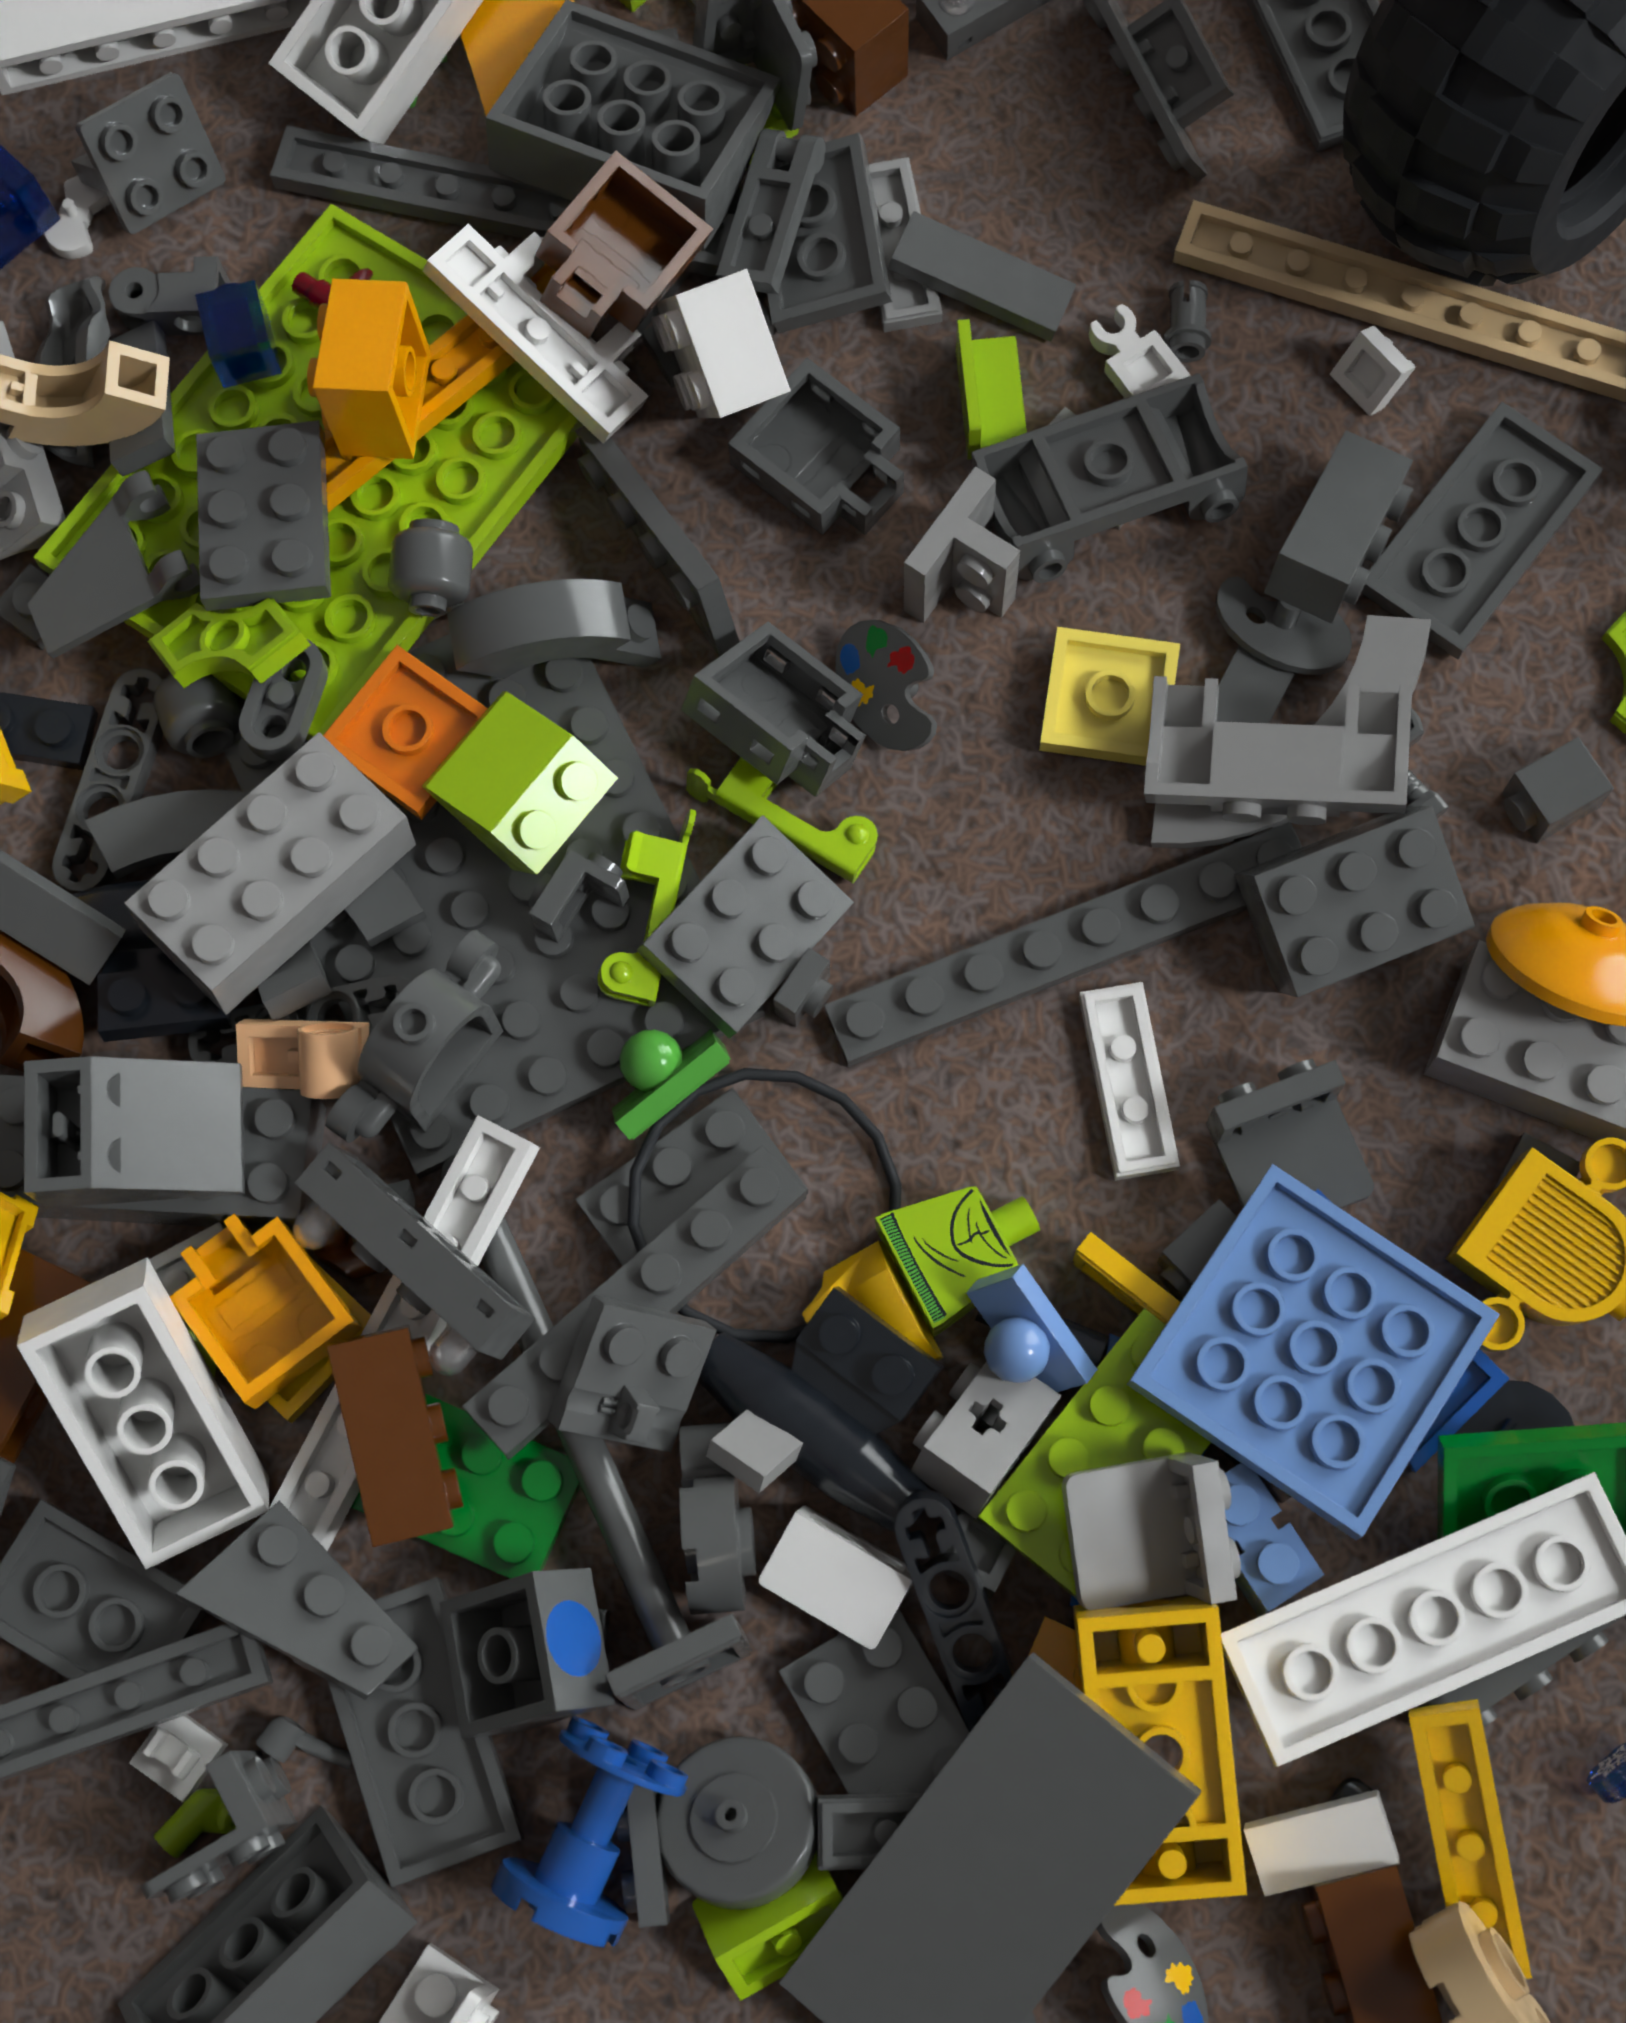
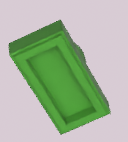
[612,1029,730,1140]

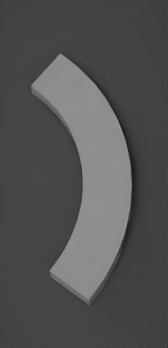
[1151,615,1431,848]

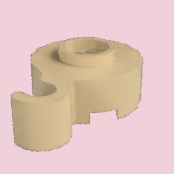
[1409,1901,1550,2023]

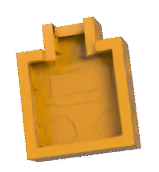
[169,1214,363,1410]

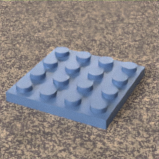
[1127,1164,1500,1541]

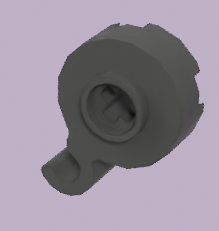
[679,1422,756,1615]

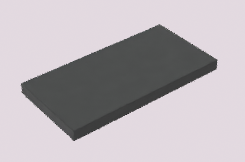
[779,1652,1202,2023]

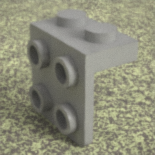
[1062,1452,1241,1610]

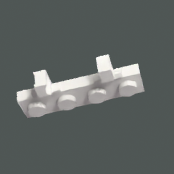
[423,224,648,444]

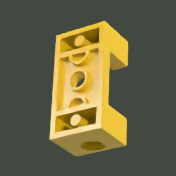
[1073,1596,1247,1906]

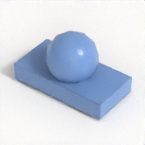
[966,1264,1097,1392]

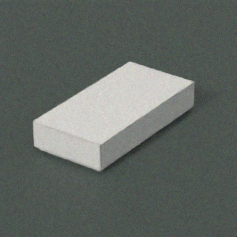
[1244,1789,1399,1896]

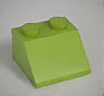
[421,691,618,875]

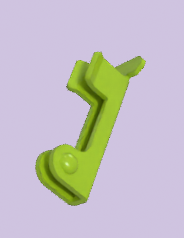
[686,757,878,883]
[597,809,696,1007]

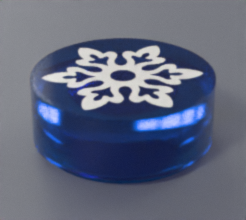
[1587,1742,1626,1803]

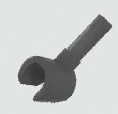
[256,1716,352,1770]

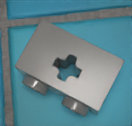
[911,1361,1062,1519]

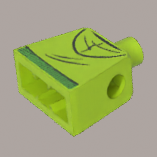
[875,1186,1040,1337]

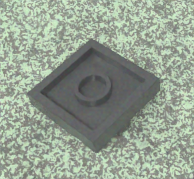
[547,1295,717,1452]

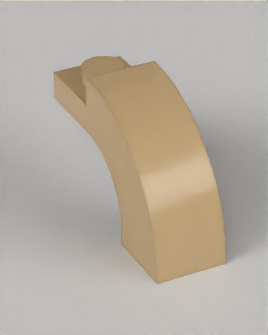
[0,340,170,446]

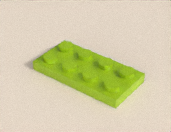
[978,1308,1211,1599]

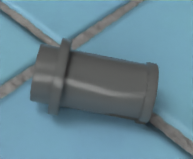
[1164,280,1212,362]

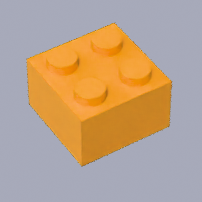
[307,278,431,459]

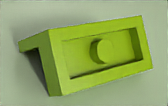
[956,319,1027,460]
[692,1850,844,2001]

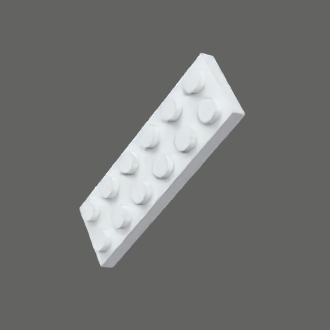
[1221,1472,1626,1767]

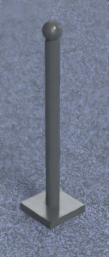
[440,1153,753,1710]

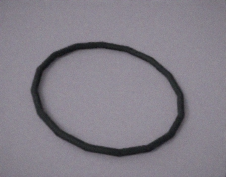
[627,1068,902,1343]

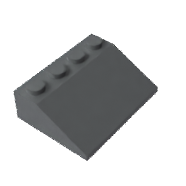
[485,0,781,250]

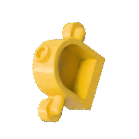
[1445,1137,1626,1352]

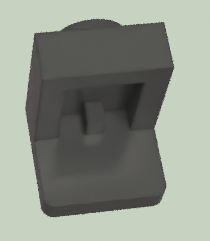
[529,849,630,943]

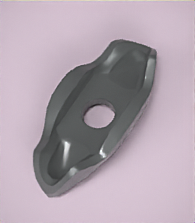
[34,275,110,469]

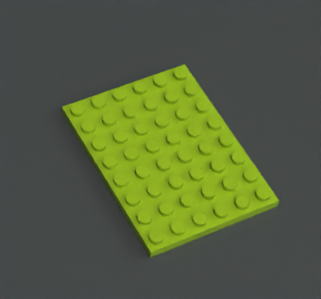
[33,204,584,741]

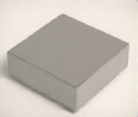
[706,1410,803,1493]

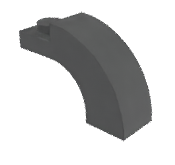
[447,579,661,679]

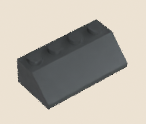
[117,1805,417,2023]

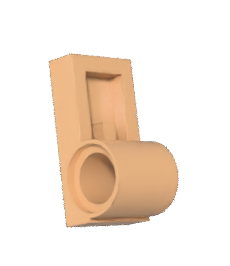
[236,1019,370,1099]

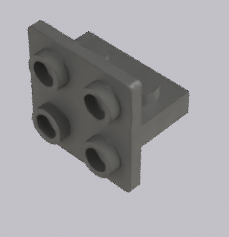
[71,73,226,234]

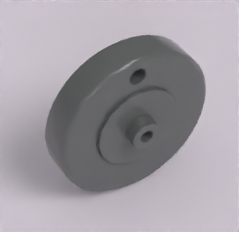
[656,1736,817,1909]

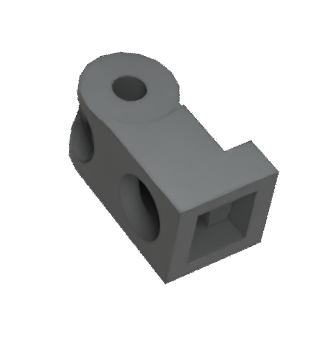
[108,256,230,335]

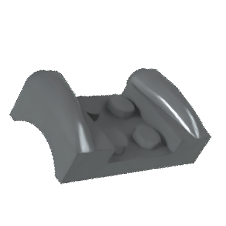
[972,373,1248,583]

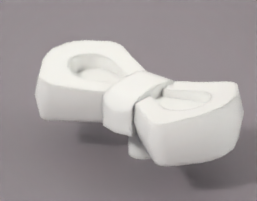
[45,176,111,259]

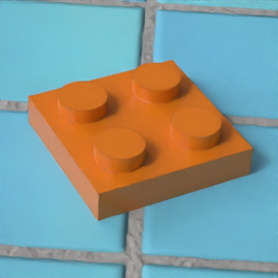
[323,645,488,820]

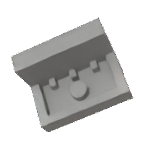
[903,466,1020,623]

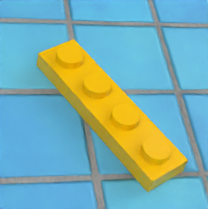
[1408,1699,1532,1979]

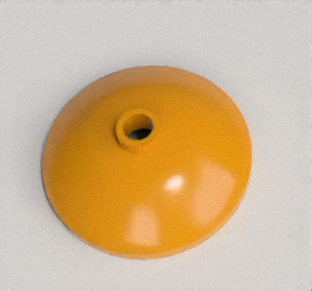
[1486,903,1626,1027]

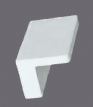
[759,1505,913,1649]

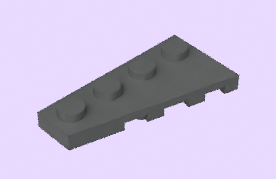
[576,426,740,657]

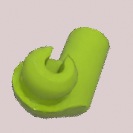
[154,1788,237,1858]

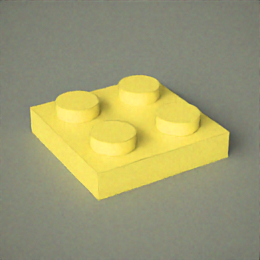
[1039,627,1180,766]

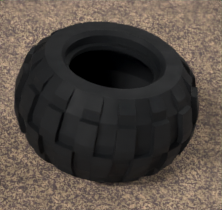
[1343,0,1626,287]

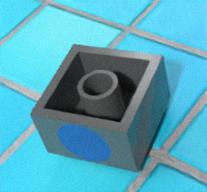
[439,1568,615,1739]

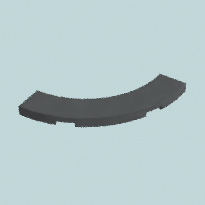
[84,789,427,947]

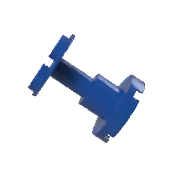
[491,1716,688,1947]

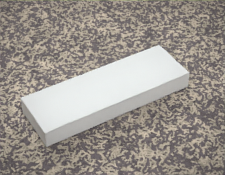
[1079,982,1180,1181]

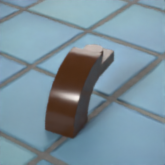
[0,930,84,1072]

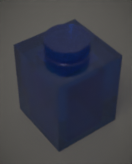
[195,280,282,388]

